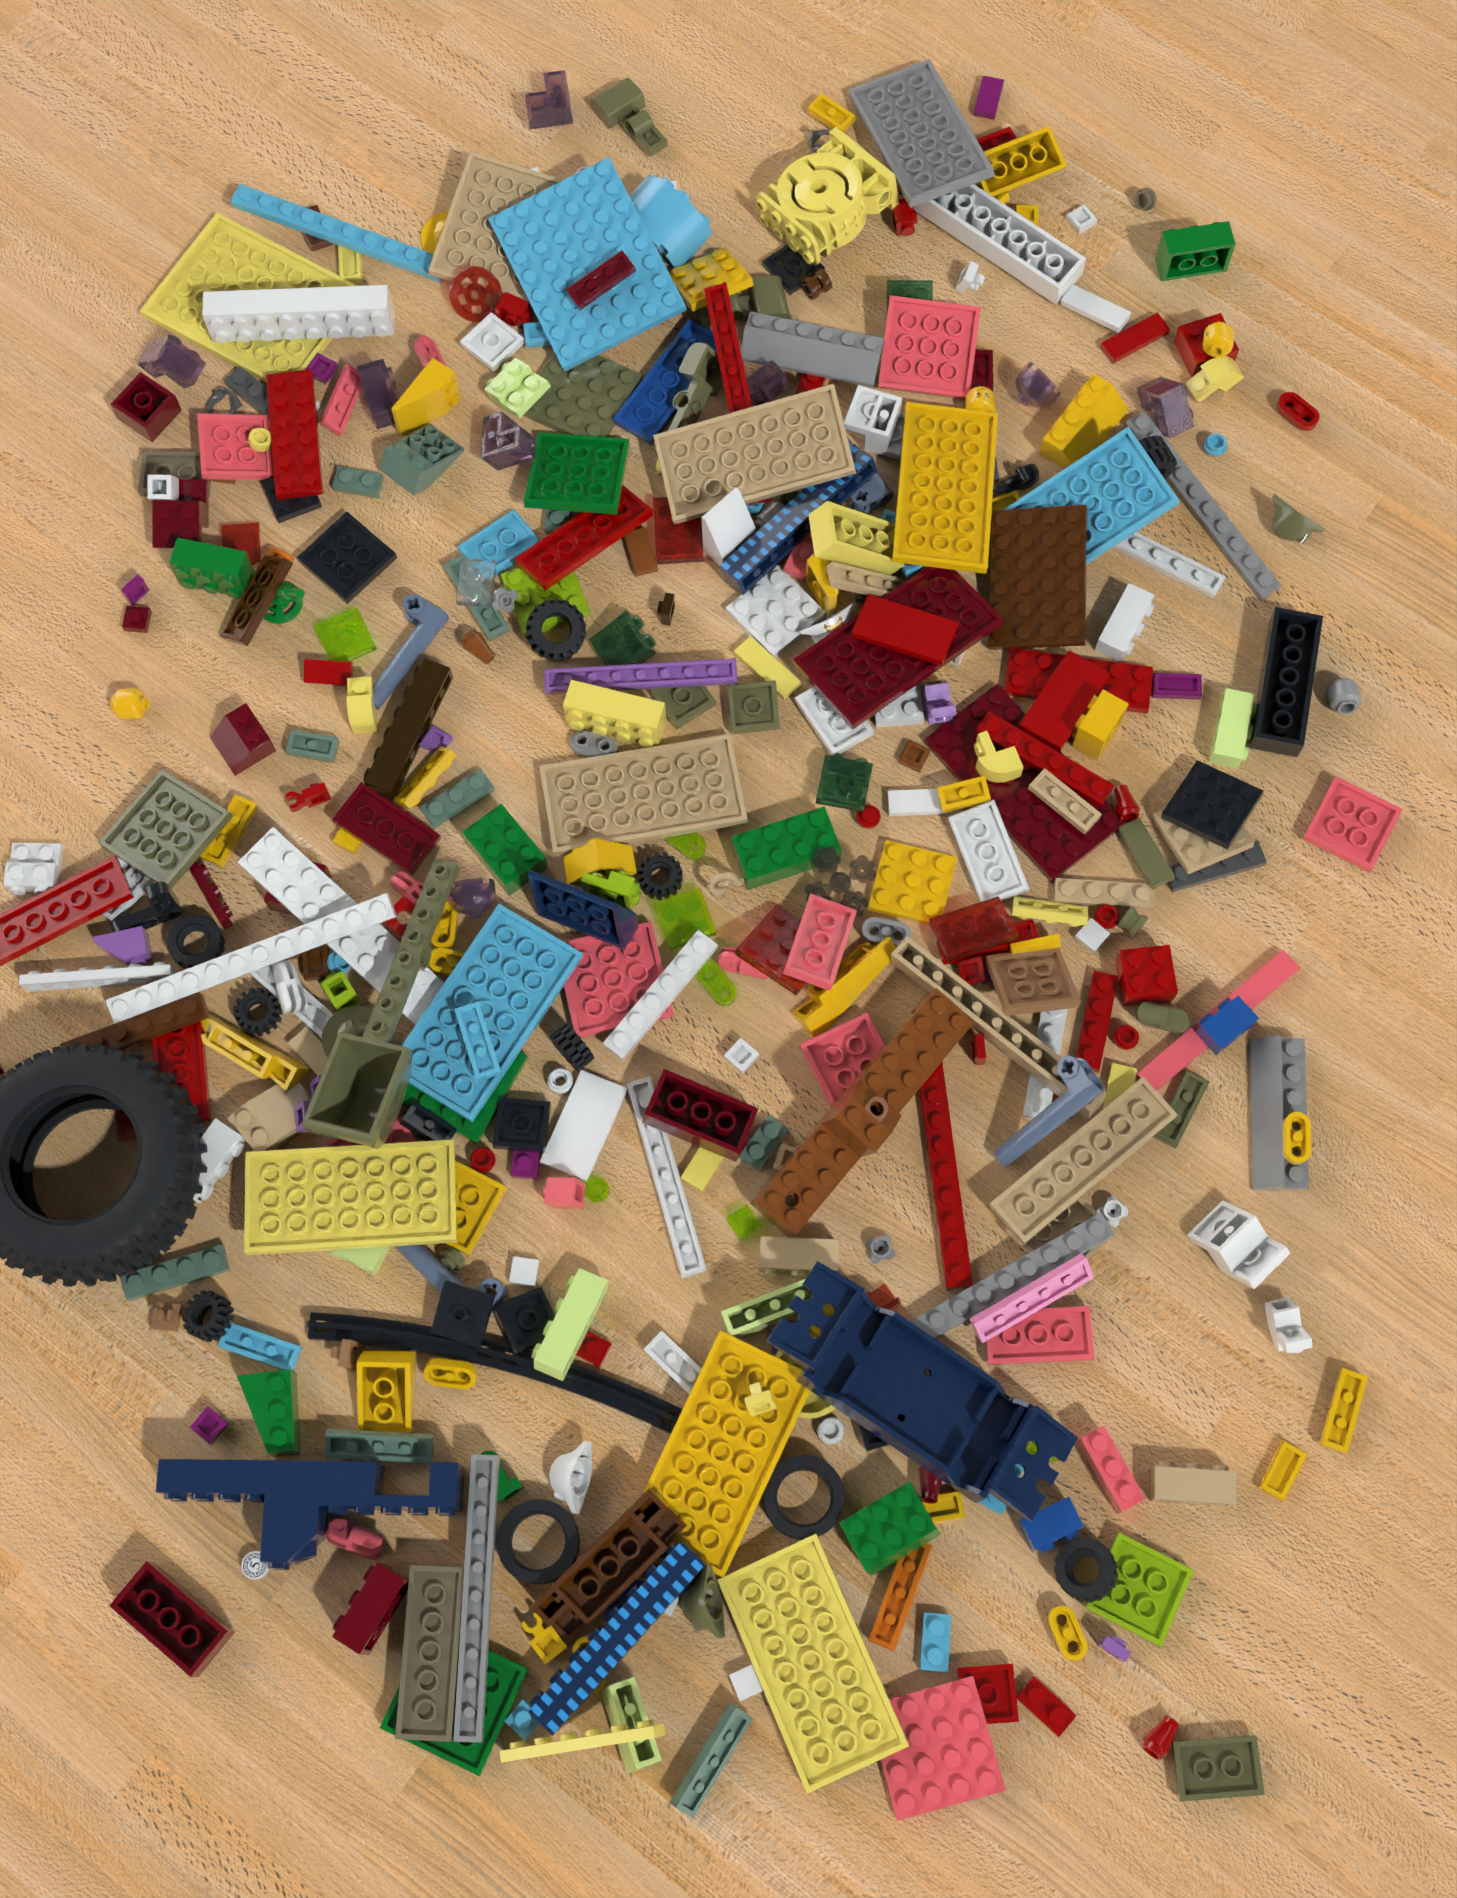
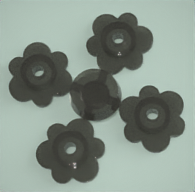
[805,847,876,916]

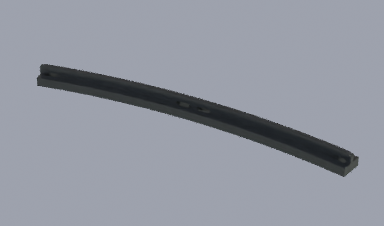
[307,1312,682,1434]

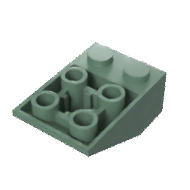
[380,423,464,495]

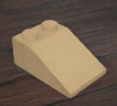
[227,1082,312,1151]

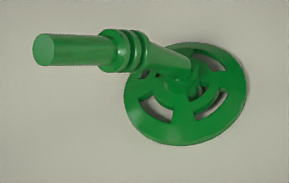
[263,581,305,624]

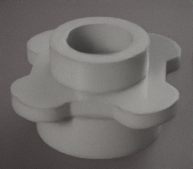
[492,587,518,613]
[866,1234,895,1264]

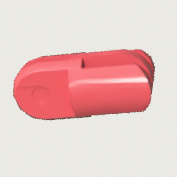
[390,871,424,905]
[717,947,773,980]
[326,1519,383,1560]

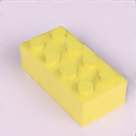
[808,501,904,575]
[563,680,667,748]

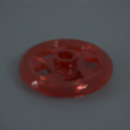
[449,266,502,322]

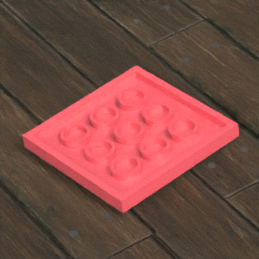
[878,295,981,399]
[564,921,674,1039]
[881,1676,1006,1821]

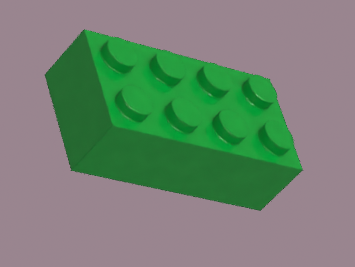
[731,806,841,890]

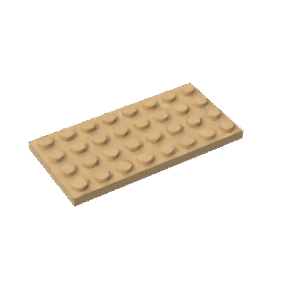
[653,384,856,524]
[539,734,748,857]

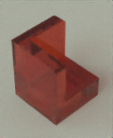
[866,1284,901,1311]

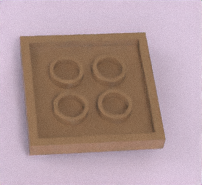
[986,947,1081,1016]

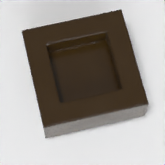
[657,592,675,626]

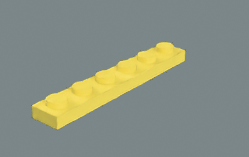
[500,1719,666,1763]

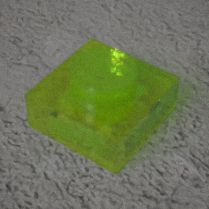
[726,1204,761,1241]

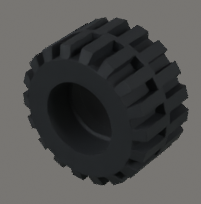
[1138,435,1177,480]
[526,598,586,661]

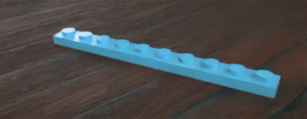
[230,184,441,282]

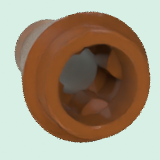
[461,629,496,665]

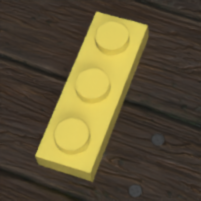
[1012,896,1088,927]

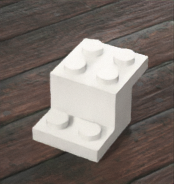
[844,385,905,460]
[1187,1200,1290,1289]

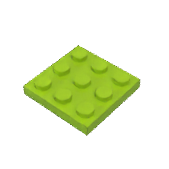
[501,568,591,638]
[1084,1532,1194,1647]

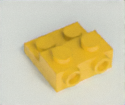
[806,554,839,619]

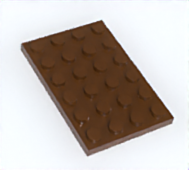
[988,505,1088,650]

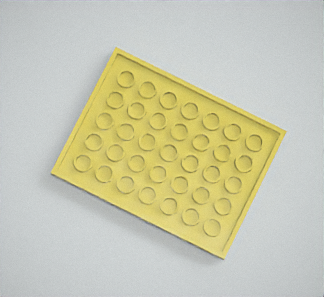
[140,213,358,383]

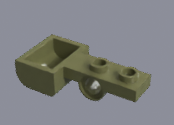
[590,77,668,157]
[696,275,791,326]
[668,342,723,431]

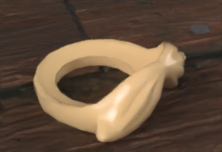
[707,872,745,896]

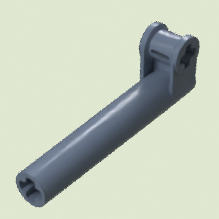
[848,438,894,514]
[373,594,449,710]
[994,1056,1105,1167]
[394,1244,507,1315]

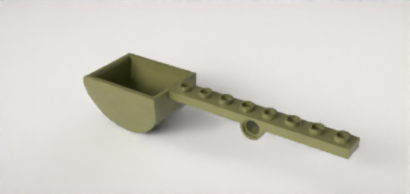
[302,859,460,1149]

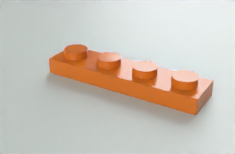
[868,1543,933,1652]

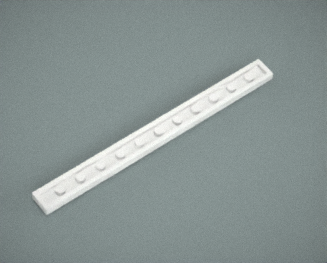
[105,893,397,1024]

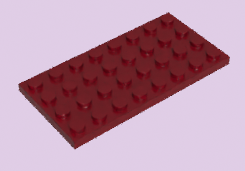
[792,567,1004,730]
[924,683,1126,883]

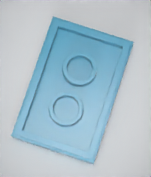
[457,509,540,583]

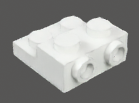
[3,843,64,895]

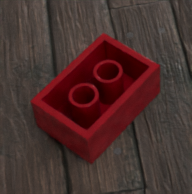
[332,1562,409,1656]

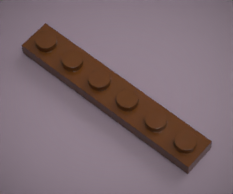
[60,993,210,1050]

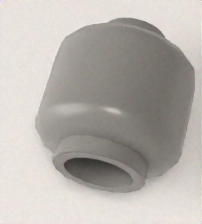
[1327,678,1361,715]

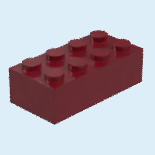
[642,1069,759,1162]
[109,1561,235,1677]

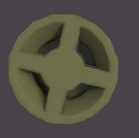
[1118,906,1148,937]

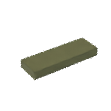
[1117,818,1175,889]
[1153,1070,1210,1149]

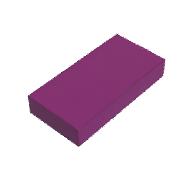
[973,75,1004,120]
[1152,673,1202,700]

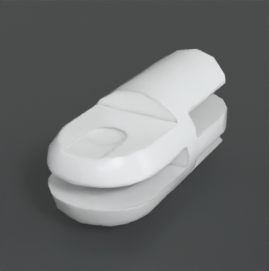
[273,961,309,1014]

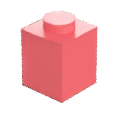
[543,1177,586,1209]

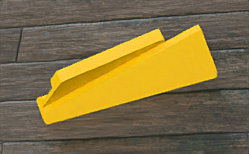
[791,937,896,1038]
[201,1012,310,1091]

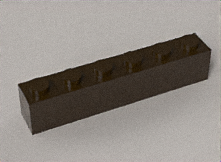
[363,658,453,801]

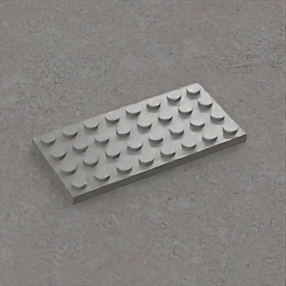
[848,59,994,208]

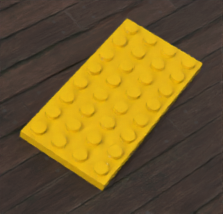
[892,402,998,574]
[642,1330,810,1578]

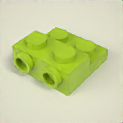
[581,871,641,910]

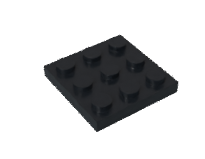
[297,512,397,604]
[1161,760,1263,850]

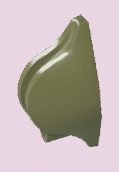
[1272,494,1325,544]
[681,1564,725,1638]

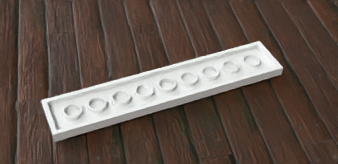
[238,827,444,1025]

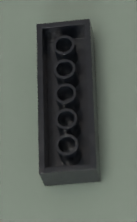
[1249,607,1323,757]

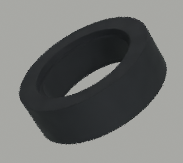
[763,1455,845,1540]
[497,1499,580,1585]

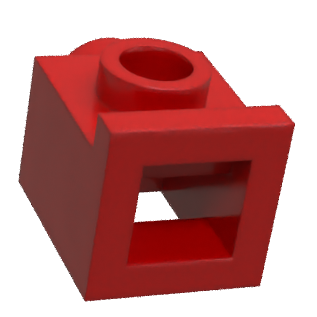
[891,198,918,236]
[495,292,533,329]

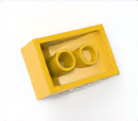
[391,358,461,435]
[357,1351,416,1433]

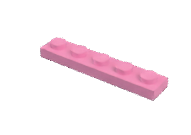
[970,1253,1094,1343]

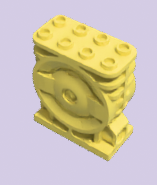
[756,127,899,266]

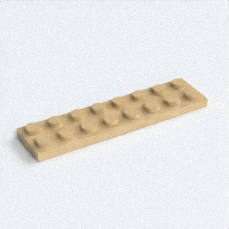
[989,1077,1178,1245]

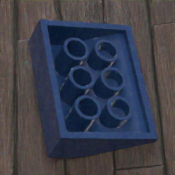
[527,870,639,950]

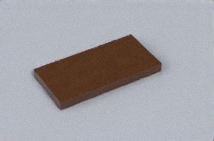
[220,555,293,646]

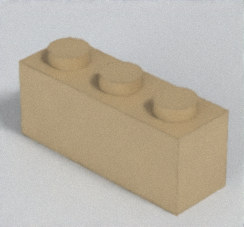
[759,1236,839,1278]
[1150,1462,1237,1507]

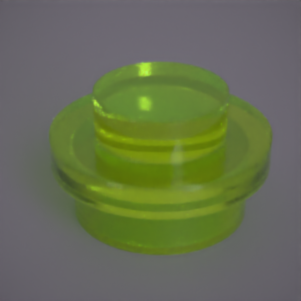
[585,1177,610,1203]

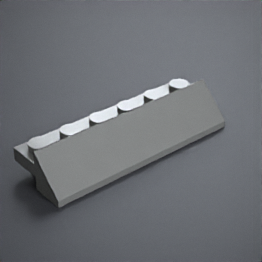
[741,312,884,387]
[1249,1035,1309,1191]

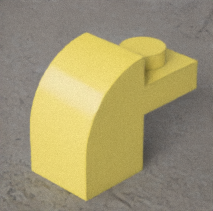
[1186,356,1245,402]
[346,676,378,734]
[974,731,1023,783]

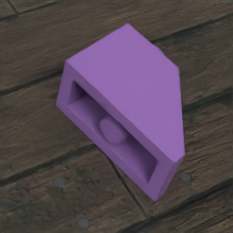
[93,926,153,966]

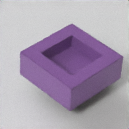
[1098,1635,1131,1662]

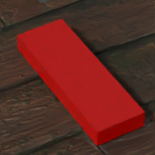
[1100,312,1170,364]

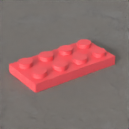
[783,893,857,991]
[986,1306,1094,1366]

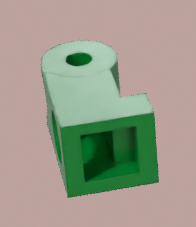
[480,1451,524,1503]

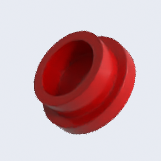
[856,805,881,829]
[1094,905,1120,929]
[1113,1025,1139,1050]
[470,1147,496,1173]

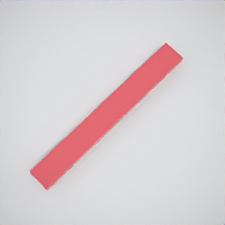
[1136,950,1301,1091]

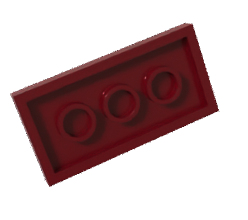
[332,782,441,876]

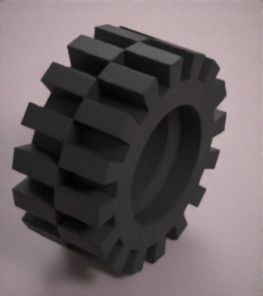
[638,852,683,900]
[233,987,283,1036]
[550,1024,595,1072]
[182,1290,234,1342]

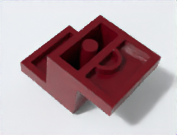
[152,479,209,549]

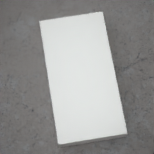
[948,799,1030,908]
[540,1070,628,1182]

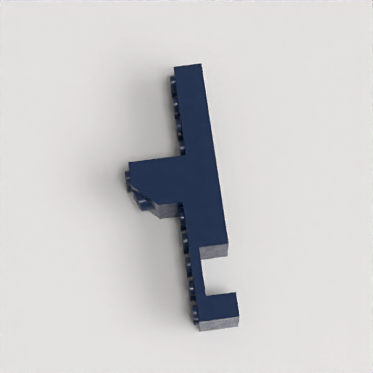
[156,1459,465,1570]

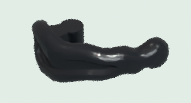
[993,463,1039,493]

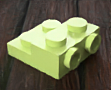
[484,358,551,418]

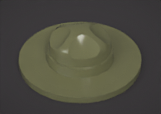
[322,1005,373,1058]

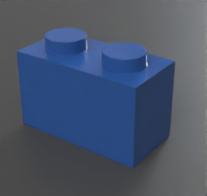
[1196,995,1259,1055]
[1017,1497,1084,1554]

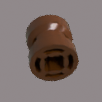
[801,269,832,300]

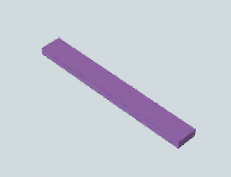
[544,658,737,695]

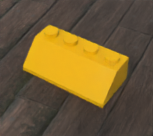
[974,126,1067,197]
[1039,373,1129,469]

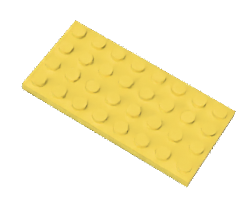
[244,1140,457,1255]
[717,1534,910,1794]

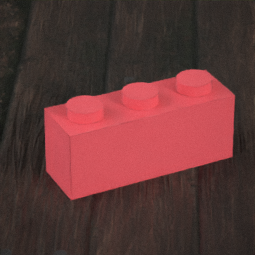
[1076,1426,1145,1514]

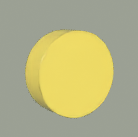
[248,428,272,452]

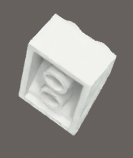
[702,487,756,567]

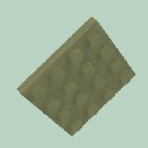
[523,352,643,437]
[98,769,233,889]

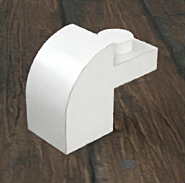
[1265,1297,1313,1353]

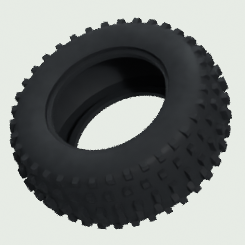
[0,1043,207,1287]

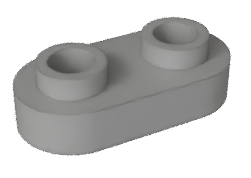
[570,731,618,758]
[861,917,911,947]

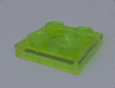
[314,607,377,661]
[653,888,717,951]

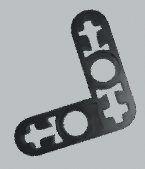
[110,882,183,933]

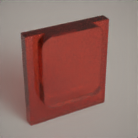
[221,522,261,565]

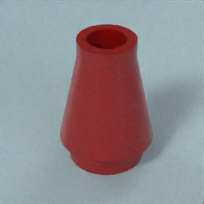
[1114,785,1140,823]
[1142,1715,1179,1761]

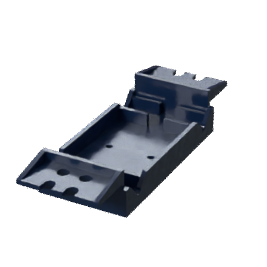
[766,1261,1078,1521]

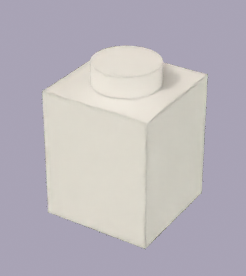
[148,475,179,500]

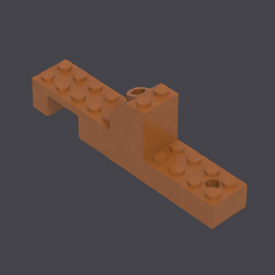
[750,988,975,1237]

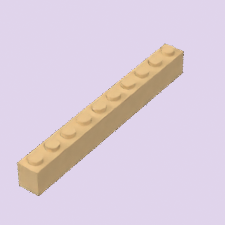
[891,936,1106,1120]

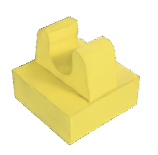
[744,1382,777,1417]

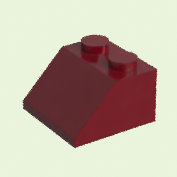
[210,703,276,776]

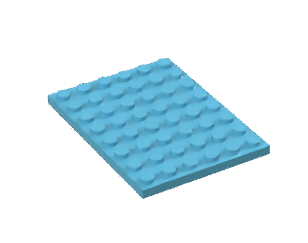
[488,157,687,372]

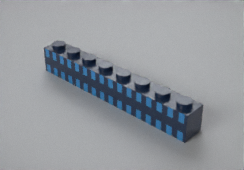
[719,444,877,595]
[528,1541,706,1736]

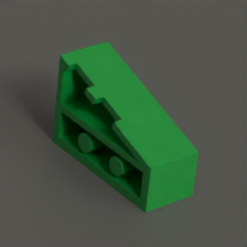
[237,1370,301,1457]

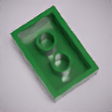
[1155,221,1236,282]
[169,538,255,599]
[462,803,548,896]
[839,1481,941,1576]

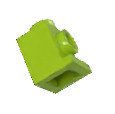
[320,971,361,1012]

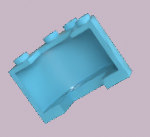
[629,175,713,269]

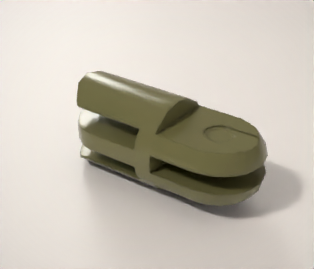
[1135,1001,1191,1033]

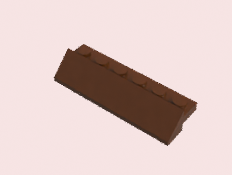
[530,1488,687,1644]

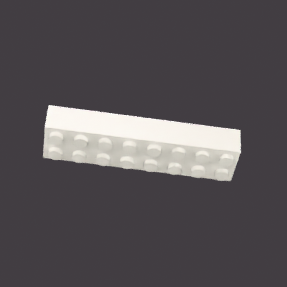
[914,184,1086,305]
[202,285,395,343]

